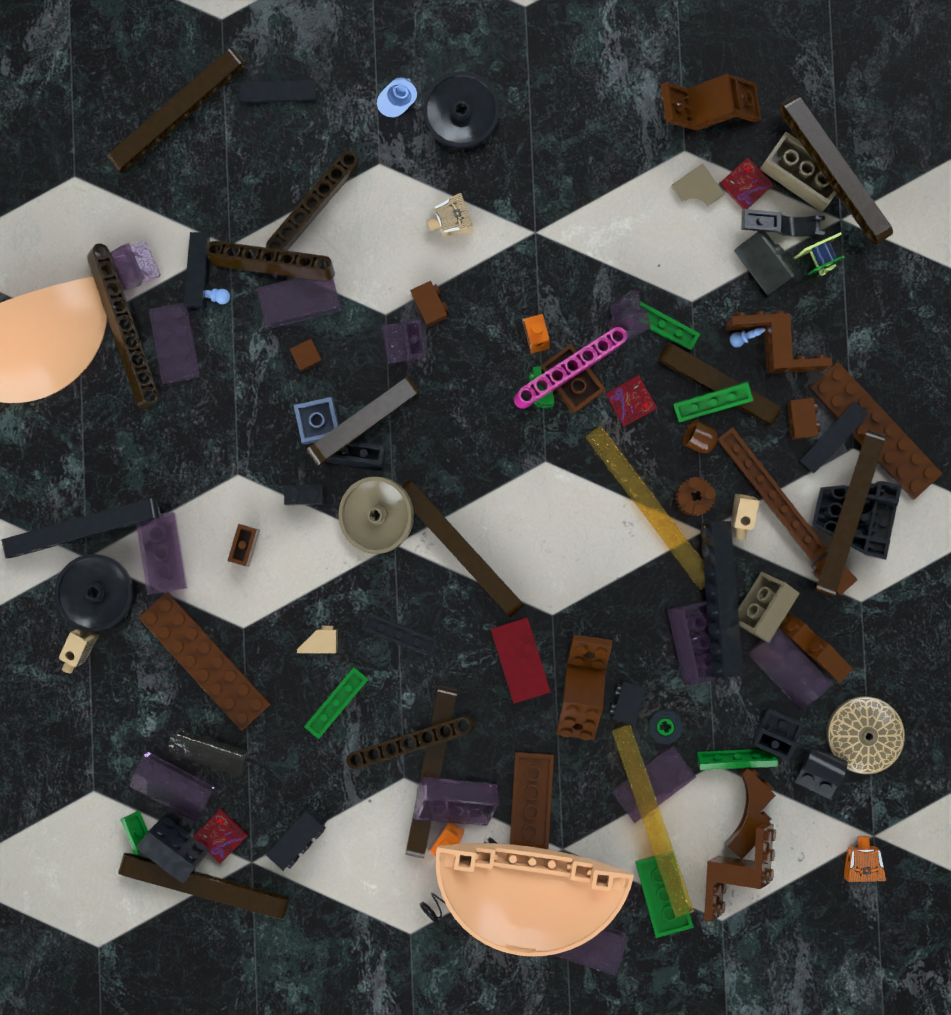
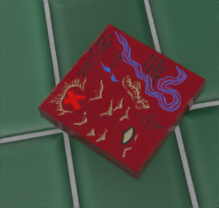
[719,157,774,210]
[605,375,657,427]
[193,808,248,864]

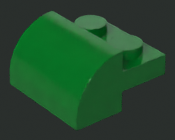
[529,366,554,408]

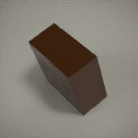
[290,339,322,372]

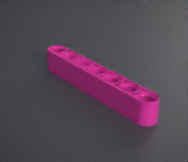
[514,327,627,409]

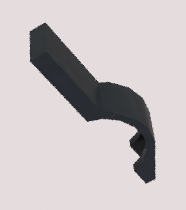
[741,209,825,237]

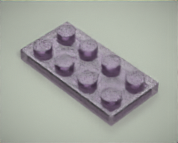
[148,303,201,385]
[611,745,696,823]

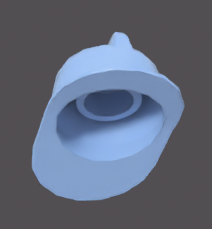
[377,78,417,117]

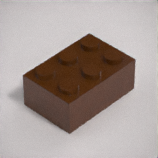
[541,343,606,415]

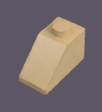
[297,626,338,653]

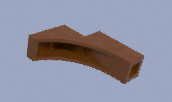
[777,612,853,683]
[724,768,776,860]

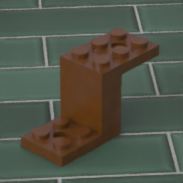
[661,74,762,130]
[726,311,832,373]
[556,634,613,740]
[704,823,776,922]

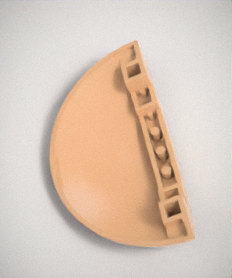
[0,277,108,403]
[436,843,634,956]

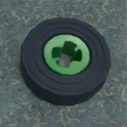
[648,709,682,744]

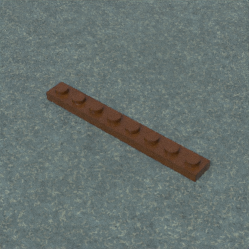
[718,427,827,560]

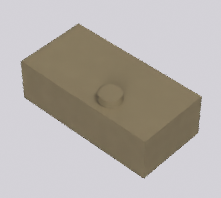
[760,132,836,212]

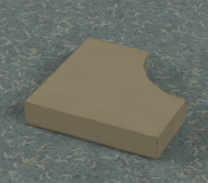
[671,163,725,206]

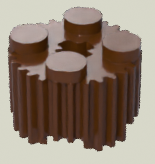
[675,477,716,516]

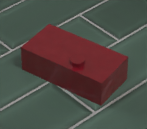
[490,617,551,703]

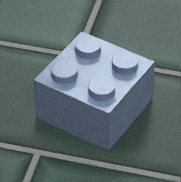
[294,397,339,445]

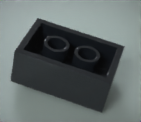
[266,805,327,871]
[136,815,210,883]

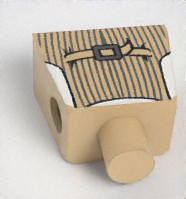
[426,193,473,236]
[59,629,99,673]

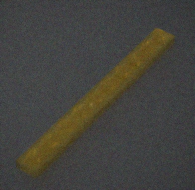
[585,425,705,590]
[611,724,694,917]

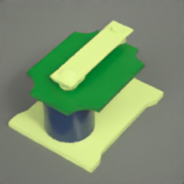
[793,232,845,276]

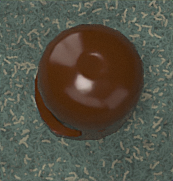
[683,420,718,454]

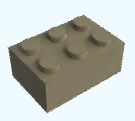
[738,572,800,643]

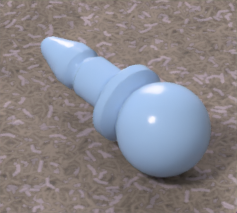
[205,288,230,304]
[730,328,766,347]

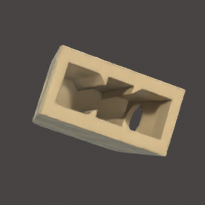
[731,494,760,540]

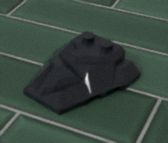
[812,481,902,560]

